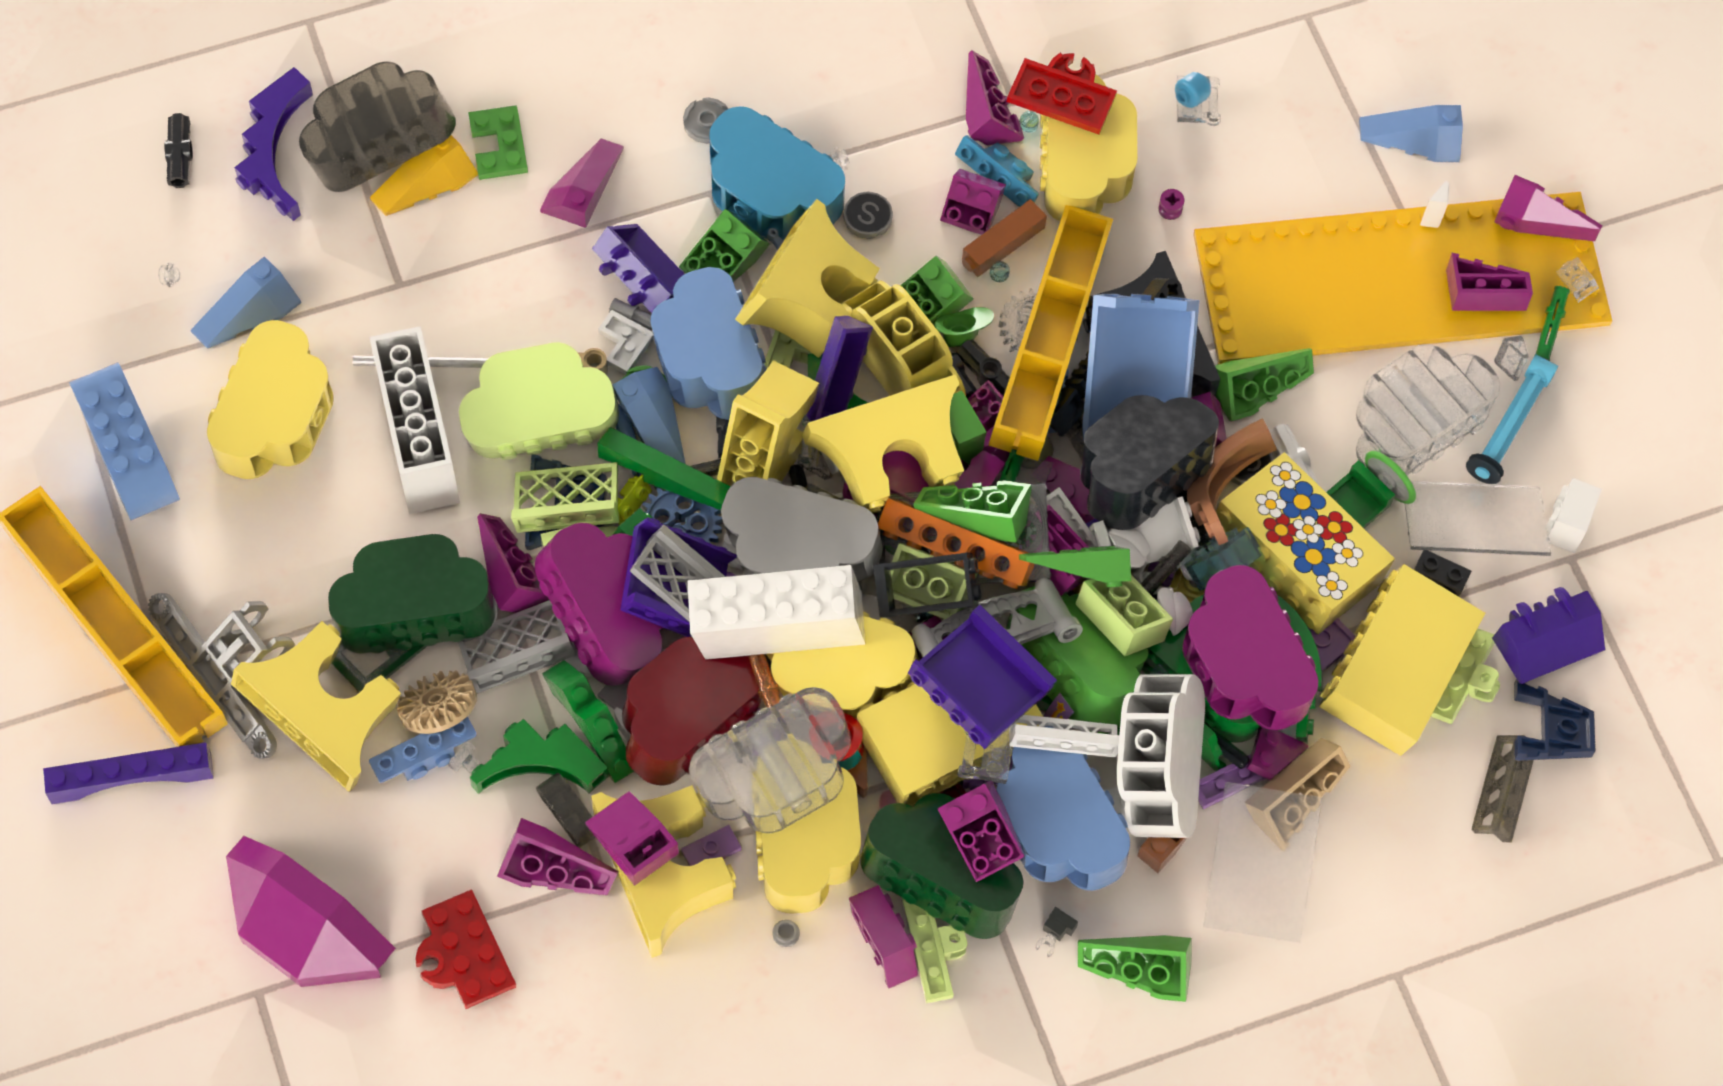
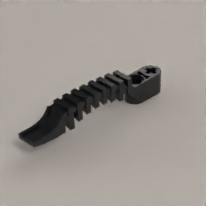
[1050,277,1182,437]

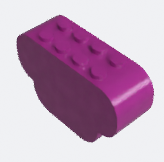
[534,523,663,686]
[1182,565,1318,730]

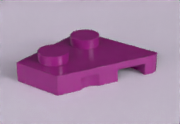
[1247,726,1309,780]

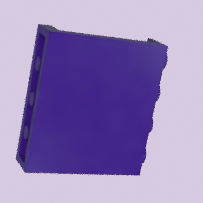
[620,517,737,637]
[908,605,1057,749]

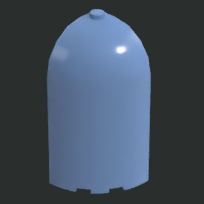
[1082,294,1200,440]

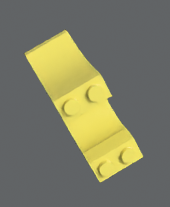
[735,199,880,358]
[717,360,819,486]
[802,374,964,514]
[231,621,401,792]
[591,785,736,958]

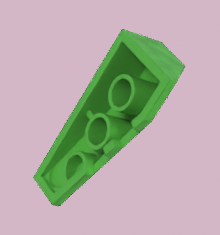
[1078,935,1192,1002]

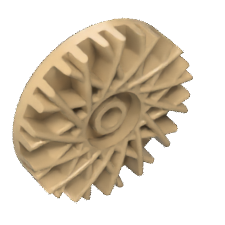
[396,670,477,734]

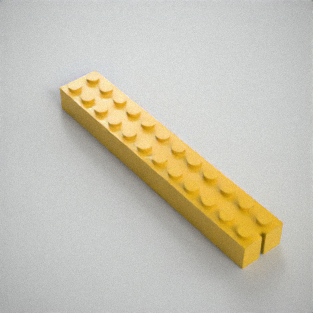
[989,205,1113,461]
[0,486,227,747]

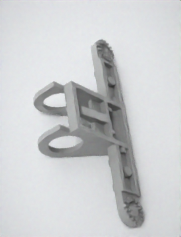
[148,593,295,759]

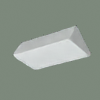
[1420,181,1450,228]

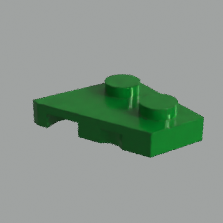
[1201,723,1227,771]

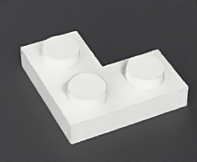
[598,310,654,375]

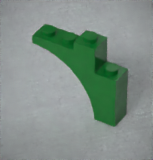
[542,660,634,783]
[469,718,609,794]

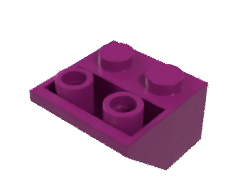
[940,169,1006,235]

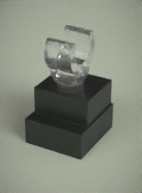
[1036,906,1078,958]

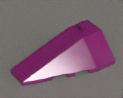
[966,50,1024,146]
[540,138,624,228]
[1494,175,1603,241]
[477,513,549,613]
[497,818,618,895]

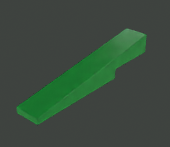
[597,427,731,510]

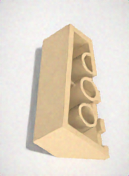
[1244,738,1350,851]

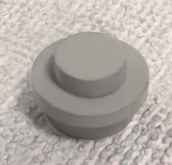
[772,920,800,947]

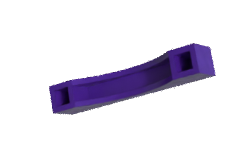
[43,742,214,804]

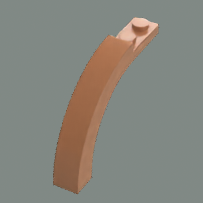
[1187,418,1277,545]

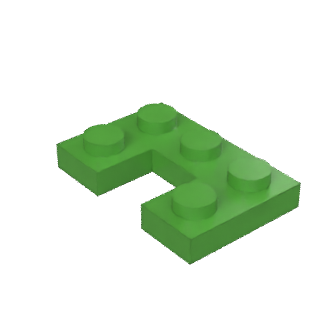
[468,105,528,180]

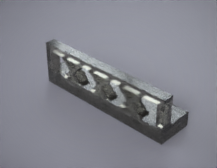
[1471,735,1534,843]

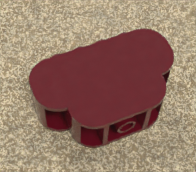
[622,637,768,786]

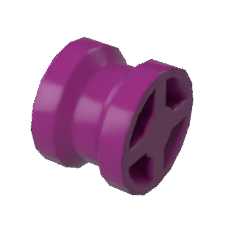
[1158,189,1185,220]

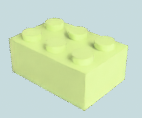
[890,543,978,619]
[1075,575,1173,656]

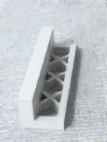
[1009,715,1120,758]

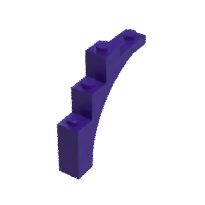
[234,67,313,221]

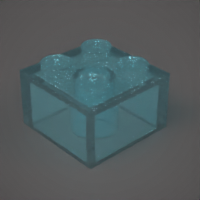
[1184,527,1263,591]

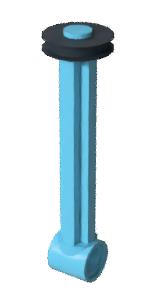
[1466,354,1558,484]

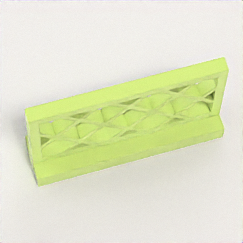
[511,462,619,533]

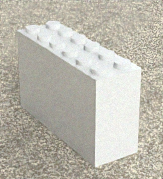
[369,326,460,514]
[688,565,865,659]

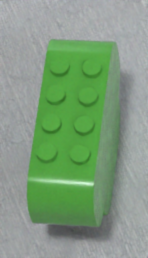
[1005,586,1148,734]

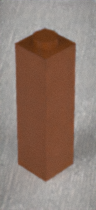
[962,199,1047,277]

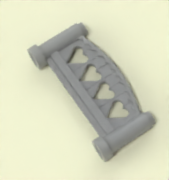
[912,578,1083,657]

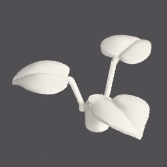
[1107,529,1207,636]

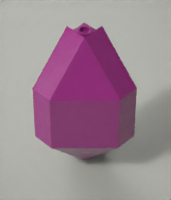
[226,836,396,987]

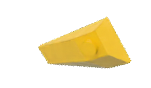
[370,128,478,216]

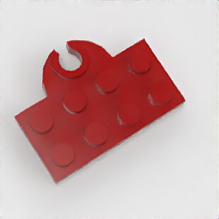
[1007,52,1117,135]
[415,889,516,1009]

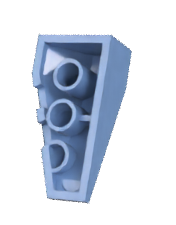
[1359,105,1463,162]
[190,256,301,349]
[612,367,686,464]

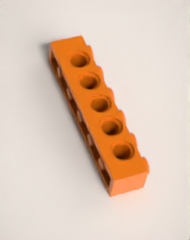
[878,498,1035,589]

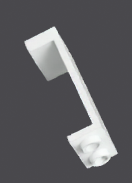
[1089,496,1200,569]

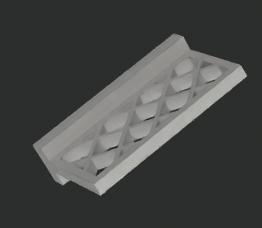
[630,525,725,622]
[458,600,576,694]

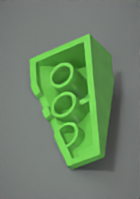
[1215,348,1314,421]
[914,481,1031,543]
[1019,546,1131,587]

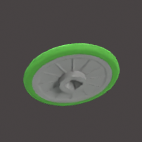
[1365,451,1416,504]

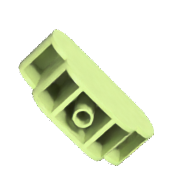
[459,342,619,460]

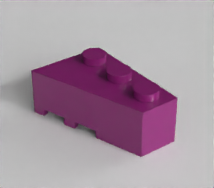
[1446,252,1533,311]
[1032,456,1095,524]
[1023,505,1088,597]
[849,885,918,989]

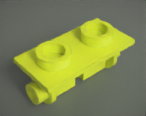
[618,474,653,525]

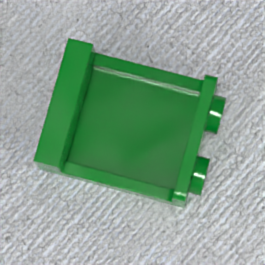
[1326,460,1395,528]

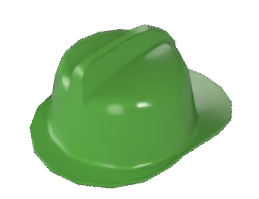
[935,307,994,347]

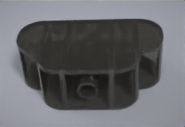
[299,61,456,192]

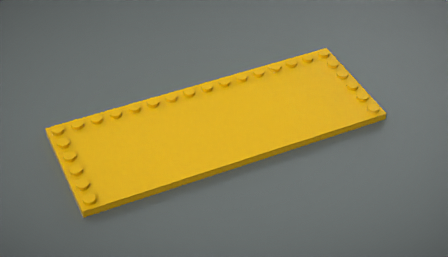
[1193,192,1613,365]

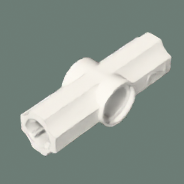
[1269,424,1320,486]

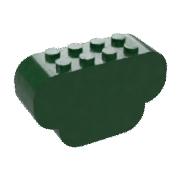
[328,534,495,654]
[860,793,1024,939]

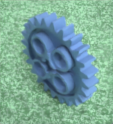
[642,487,723,543]

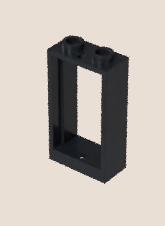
[873,552,982,618]

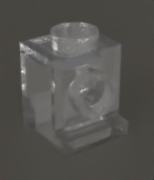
[1557,257,1599,303]

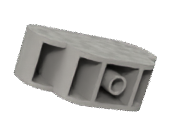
[721,477,883,582]

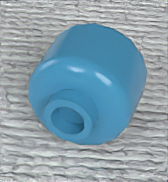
[1175,72,1211,108]

